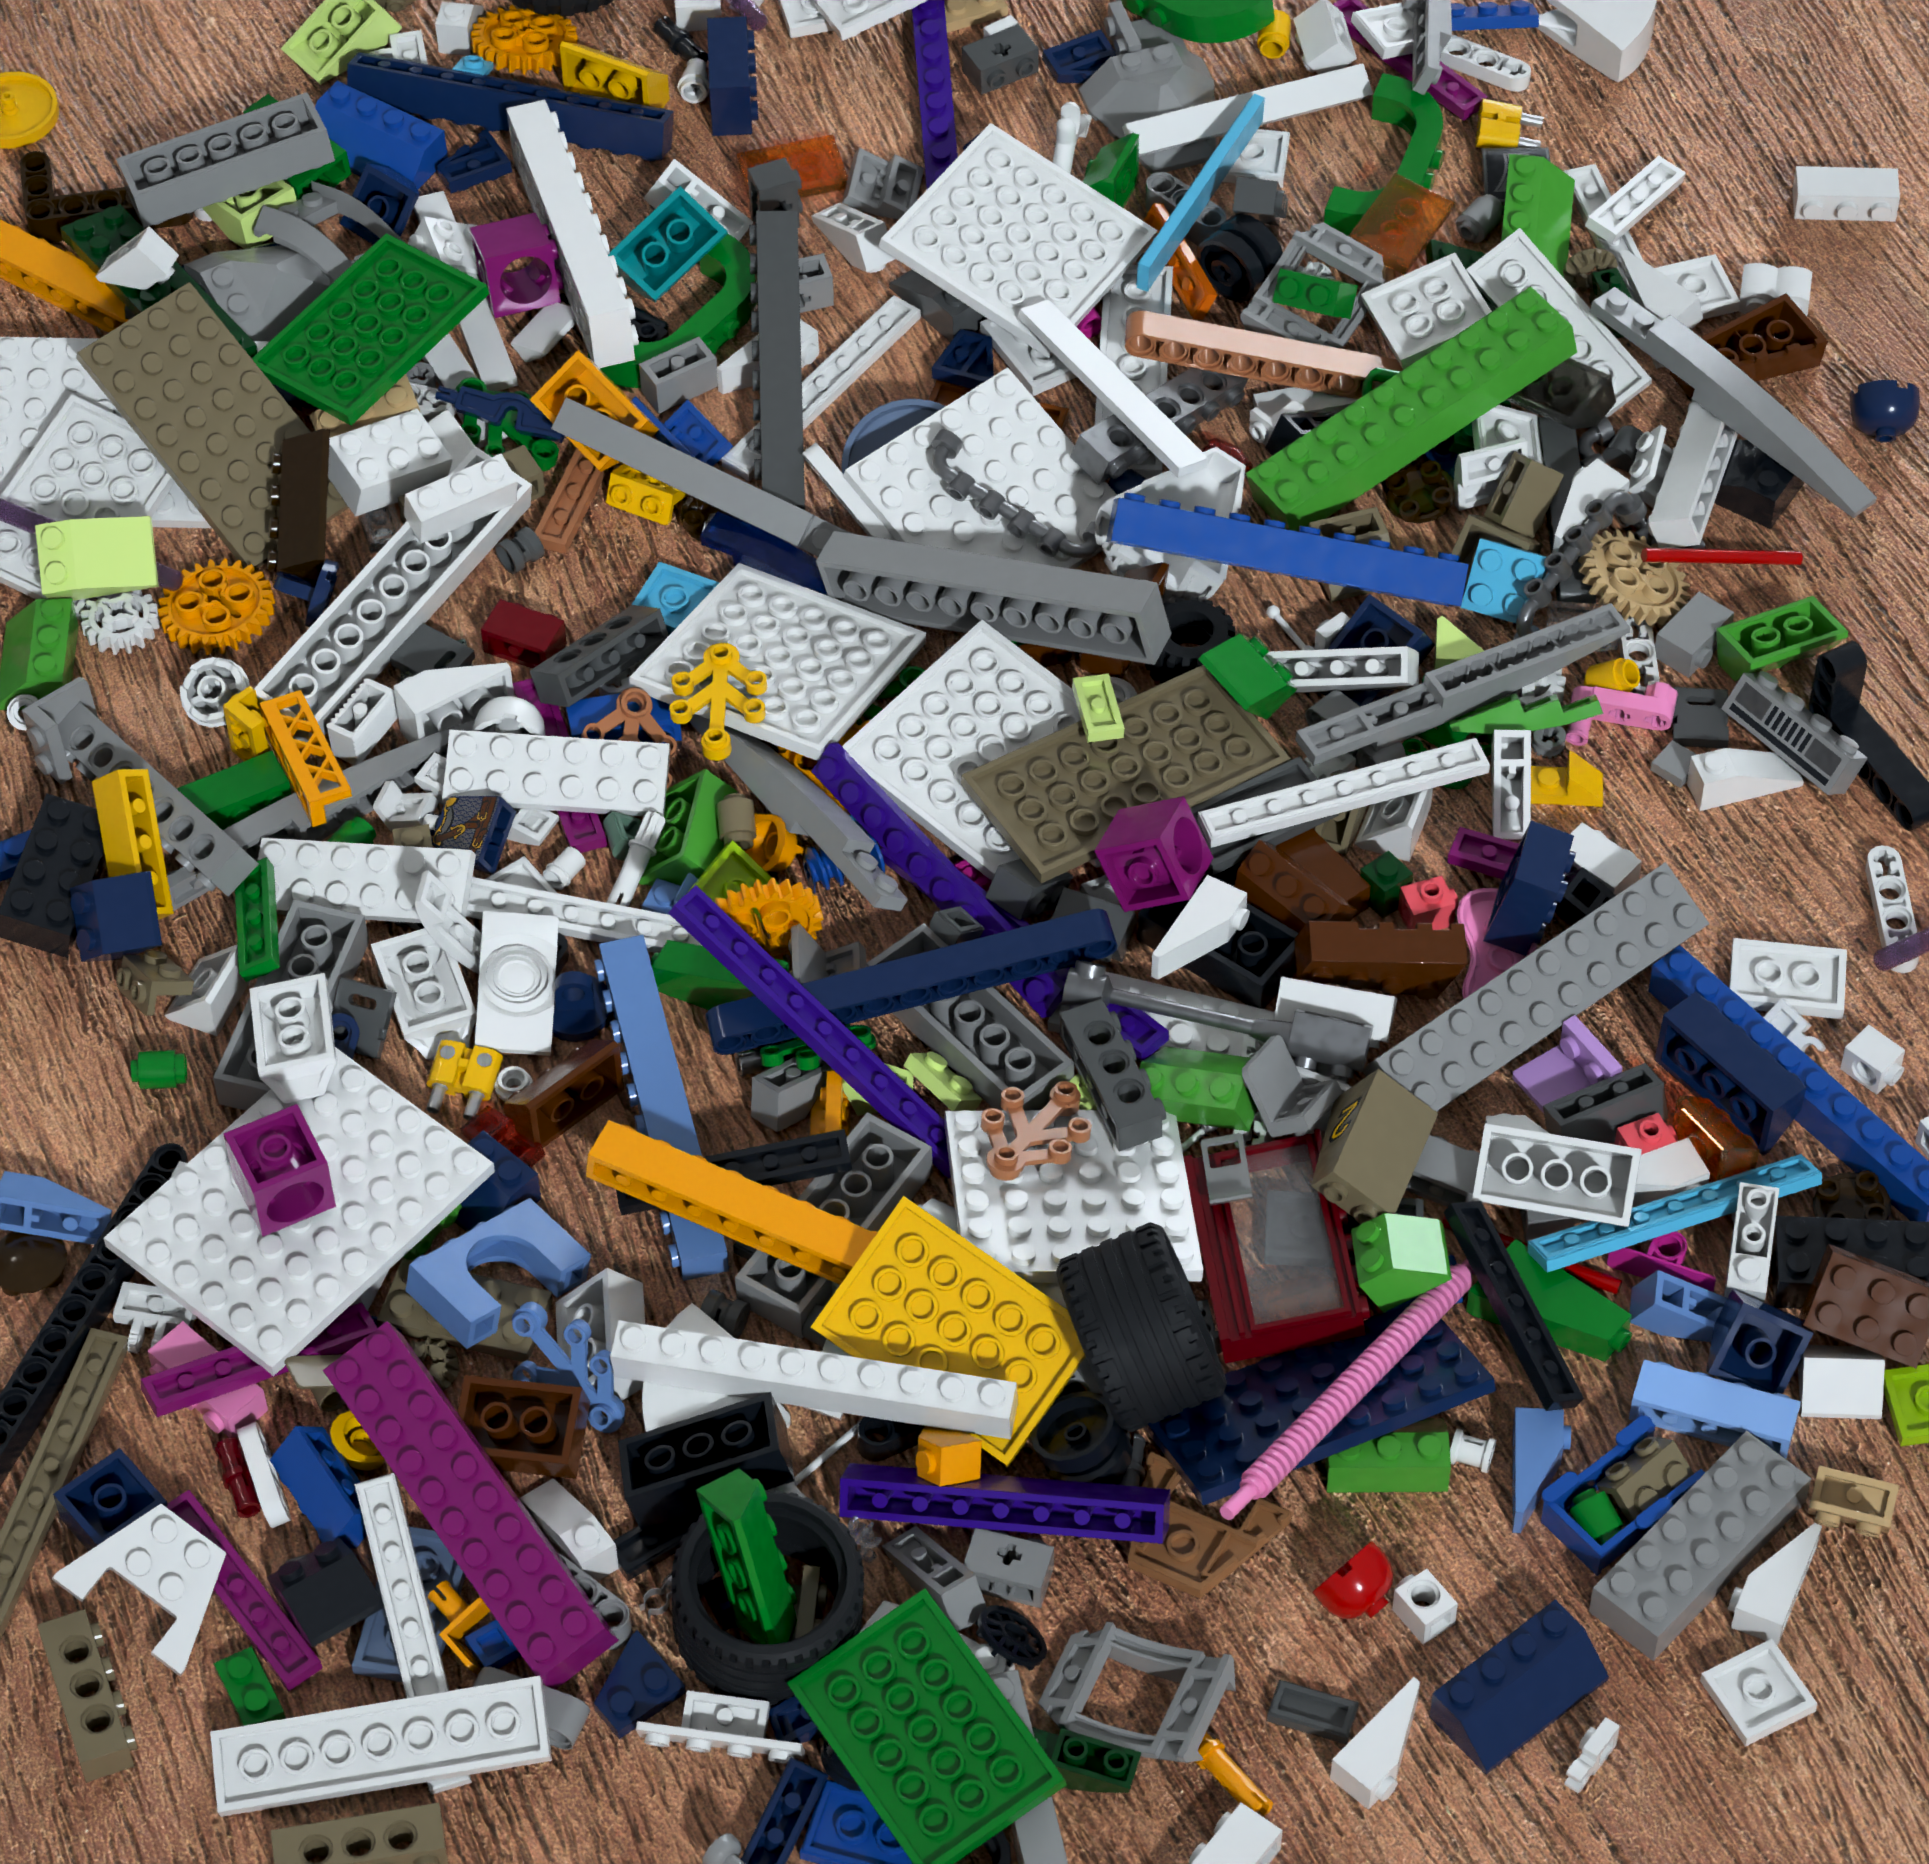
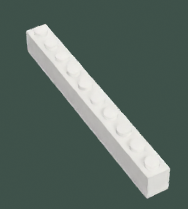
[610,1320,1018,1439]

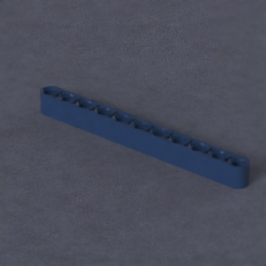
[705,909,1118,1055]

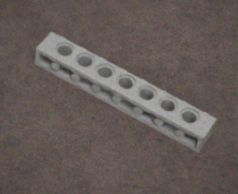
[58,702,259,897]

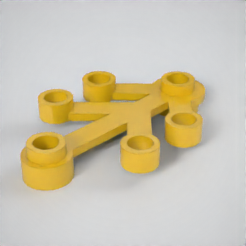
[669,643,767,761]

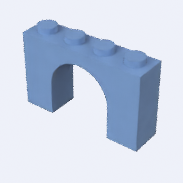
[405,1198,591,1349]

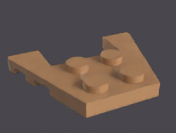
[1127,1452,1292,1599]

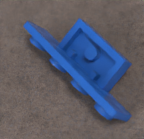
[631,396,733,466]

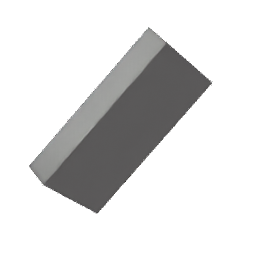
[1267,1679,1359,1745]

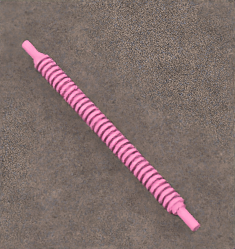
[1220,1259,1474,1520]

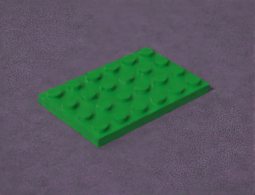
[252,233,489,426]
[787,1588,1067,1864]

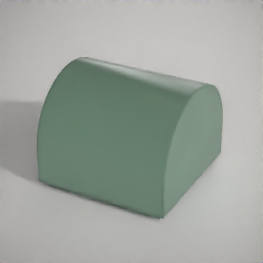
[603,811,641,861]

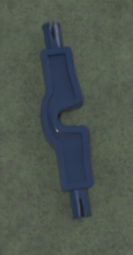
[435,385,567,443]

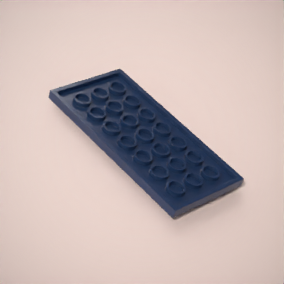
[1143,1301,1496,1506]

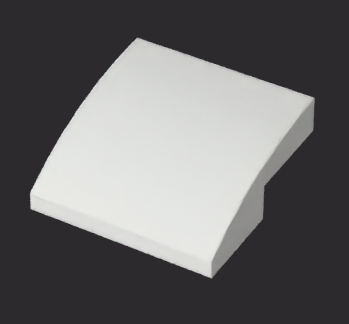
[1454,438,1528,511]

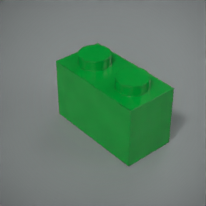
[1272,268,1358,319]

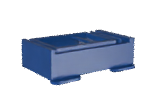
[1541,1415,1706,1576]

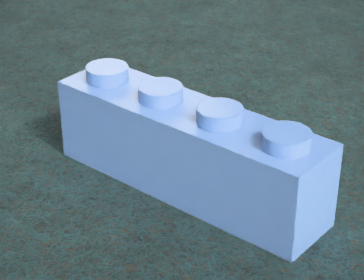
[1629,1359,1801,1459]

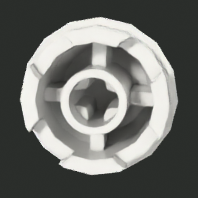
[180,657,250,728]

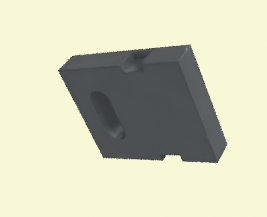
[390,623,475,676]
[1672,687,1729,748]
[331,977,397,1059]

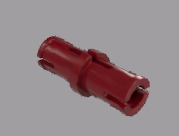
[214,1438,262,1518]

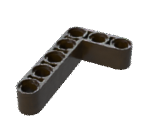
[20,151,194,243]

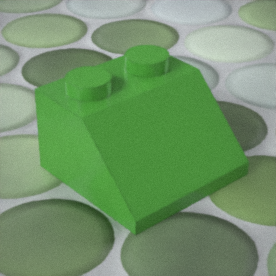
[1351,1213,1452,1313]

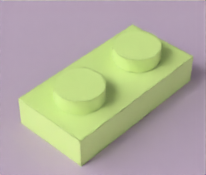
[1072,673,1125,743]
[903,1051,983,1111]

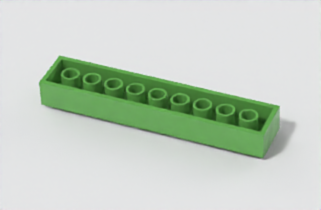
[1246,286,1578,532]

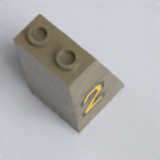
[1311,1068,1438,1224]

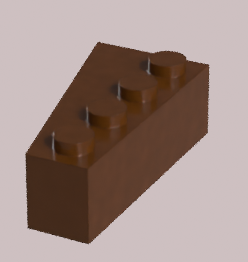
[1669,293,1828,398]
[1294,921,1468,1000]

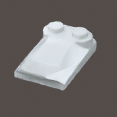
[370,928,476,1061]
[249,973,336,1103]

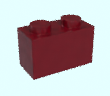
[481,599,567,669]

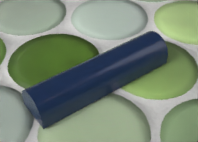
[741,1757,829,1864]

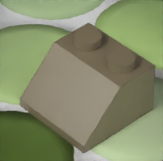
[1451,515,1543,591]

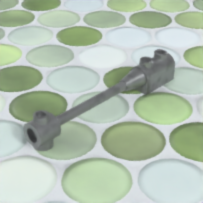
[1062,960,1374,1078]

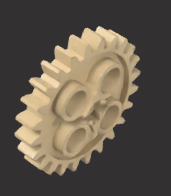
[1578,529,1690,627]

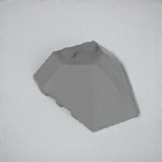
[1079,42,1216,174]
[184,245,330,342]

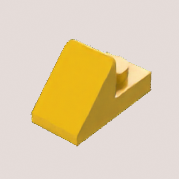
[1531,751,1603,807]

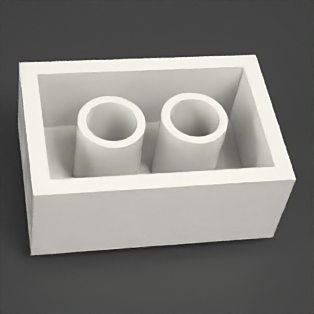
[328,409,453,517]

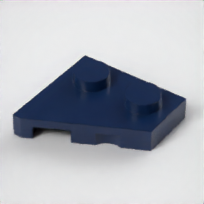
[1042,29,1117,84]
[594,1630,686,1740]

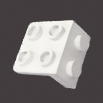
[408,217,478,274]

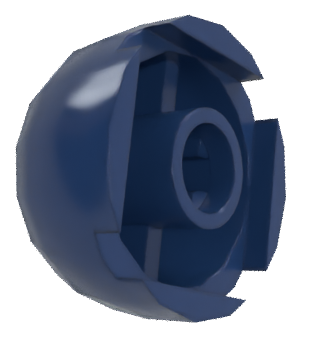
[1850,380,1920,443]

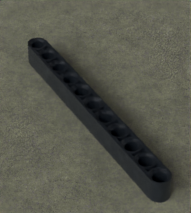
[0,1143,188,1487]

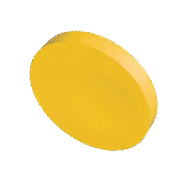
[0,72,59,149]

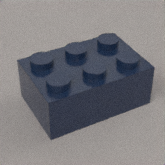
[707,16,758,136]
[1483,820,1576,956]

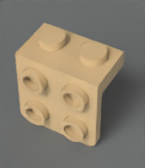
[1808,1465,1899,1538]

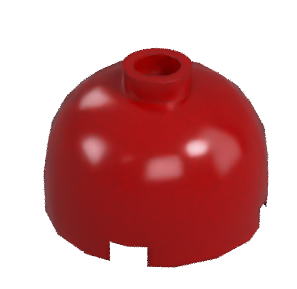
[1312,1541,1394,1619]

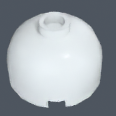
[472,696,545,736]

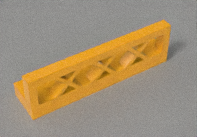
[259,690,352,827]

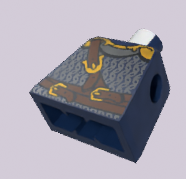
[422,796,516,875]

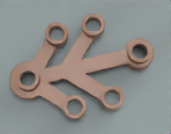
[581,687,677,817]
[980,1081,1092,1181]

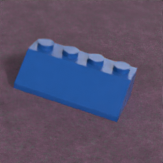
[315,81,448,190]

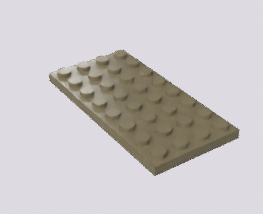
[76,282,349,570]
[961,665,1291,883]

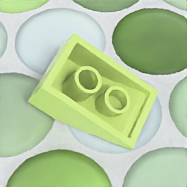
[281,0,402,85]
[202,180,297,249]
[35,516,159,601]

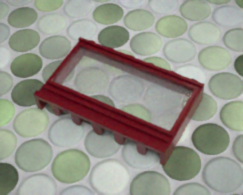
[1183,1129,1371,1364]

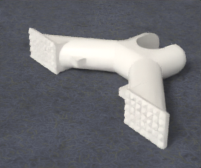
[1052,102,1092,174]

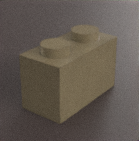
[1484,451,1564,539]

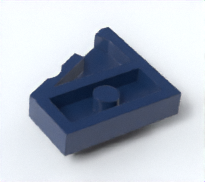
[437,129,512,193]
[932,329,994,389]

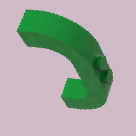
[1117,0,1275,43]
[1324,73,1444,238]
[587,234,756,388]

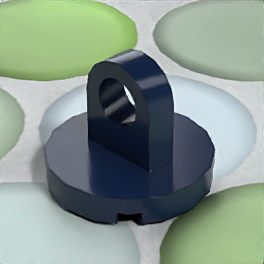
[273,559,340,627]
[552,971,613,1042]

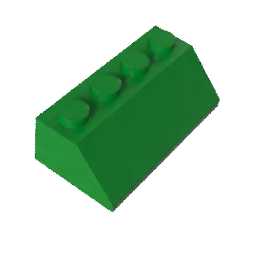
[696,1468,797,1645]

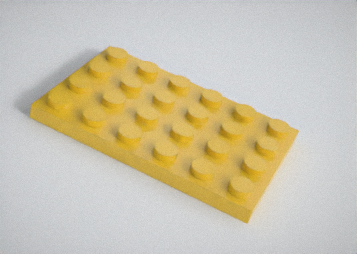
[811,1196,1086,1467]

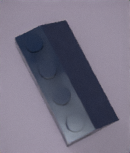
[1655,991,1806,1156]
[1429,1599,1609,1775]

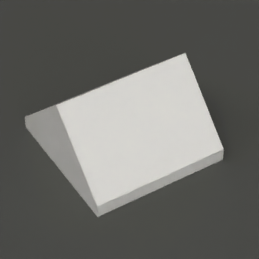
[1355,788,1433,862]
[164,945,250,1036]
[1798,1345,1885,1419]

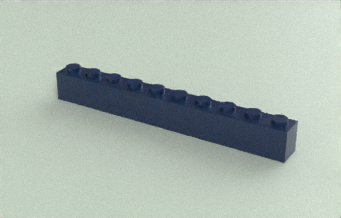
[347,52,674,161]

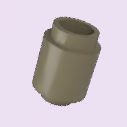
[717,793,757,850]

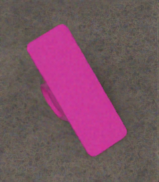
[1607,1231,1716,1292]

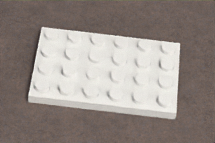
[0,394,175,621]

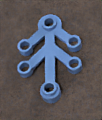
[512,1302,625,1433]

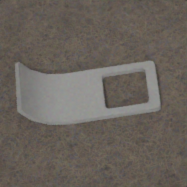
[1200,1133,1253,1206]

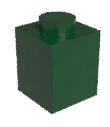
[1360,850,1413,919]

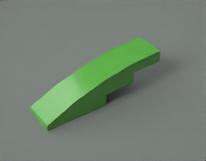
[1449,693,1603,734]

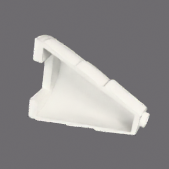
[1095,447,1246,603]

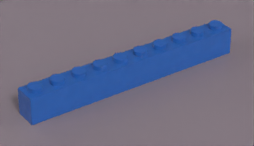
[1106,493,1469,608]
[1648,945,1929,1222]

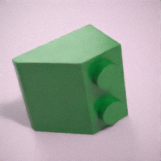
[1082,133,1139,208]
[1198,633,1297,720]

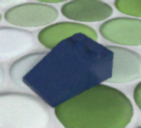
[1320,594,1435,707]

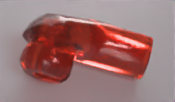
[1202,438,1253,475]

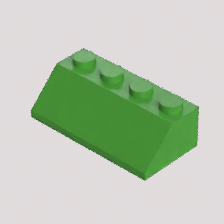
[1501,154,1575,278]

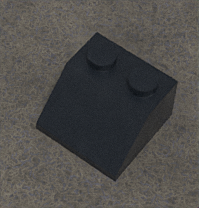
[267,1538,385,1647]

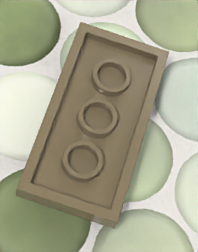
[377,1258,553,1362]

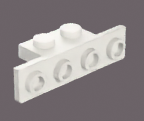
[636,1690,805,1764]

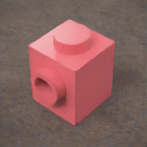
[1398,875,1459,930]
[1615,1112,1678,1155]

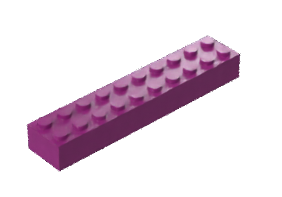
[323,1321,619,1690]

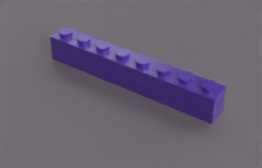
[839,1463,1170,1544]

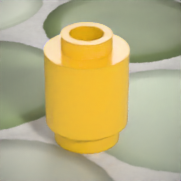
[1257,10,1291,59]
[1584,658,1640,692]

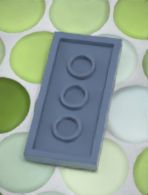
[352,1526,466,1682]

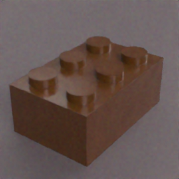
[1799,1244,1929,1368]
[457,1375,591,1479]

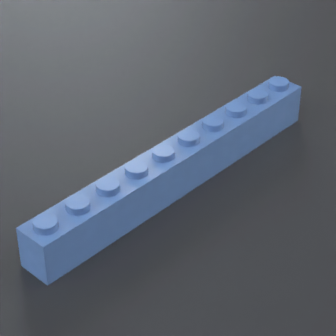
[594,935,729,1281]

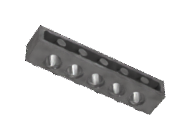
[1070,368,1248,485]

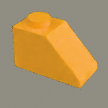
[915,1426,982,1487]

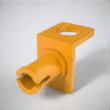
[428,1580,490,1674]

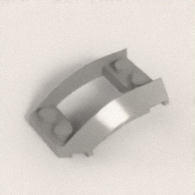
[254,181,404,285]
[1240,222,1385,349]
[1038,1622,1236,1763]

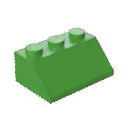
[1716,596,1848,682]
[0,598,79,710]
[639,768,738,886]
[1139,1046,1257,1131]
[1325,1418,1451,1493]

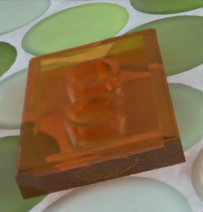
[736,134,848,198]
[1349,173,1455,275]

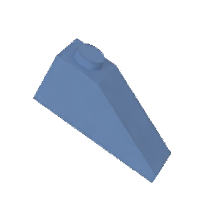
[0,1171,112,1245]
[1629,1270,1727,1342]
[1512,1407,1571,1533]

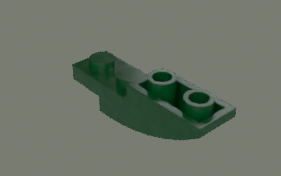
[1032,1727,1141,1793]

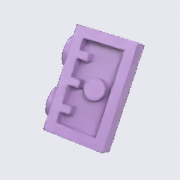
[1512,1015,1623,1113]

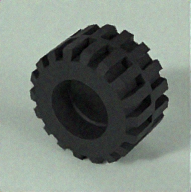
[1145,597,1235,684]

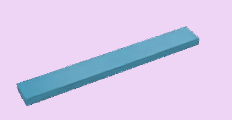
[1136,94,1265,292]
[1528,1154,1822,1273]

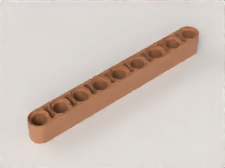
[1125,310,1404,399]

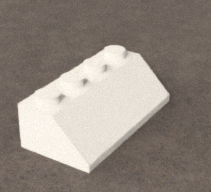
[1472,1123,1642,1227]

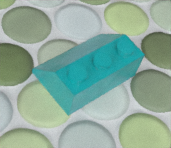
[608,186,728,302]

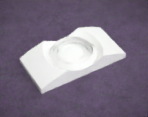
[474,911,558,1056]

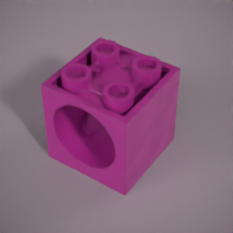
[470,212,564,318]
[1094,796,1213,912]
[223,1104,336,1237]

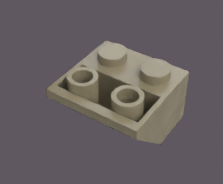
[1309,506,1392,602]

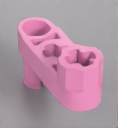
[1566,682,1678,746]

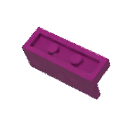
[1447,827,1519,879]

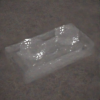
[359,504,401,553]

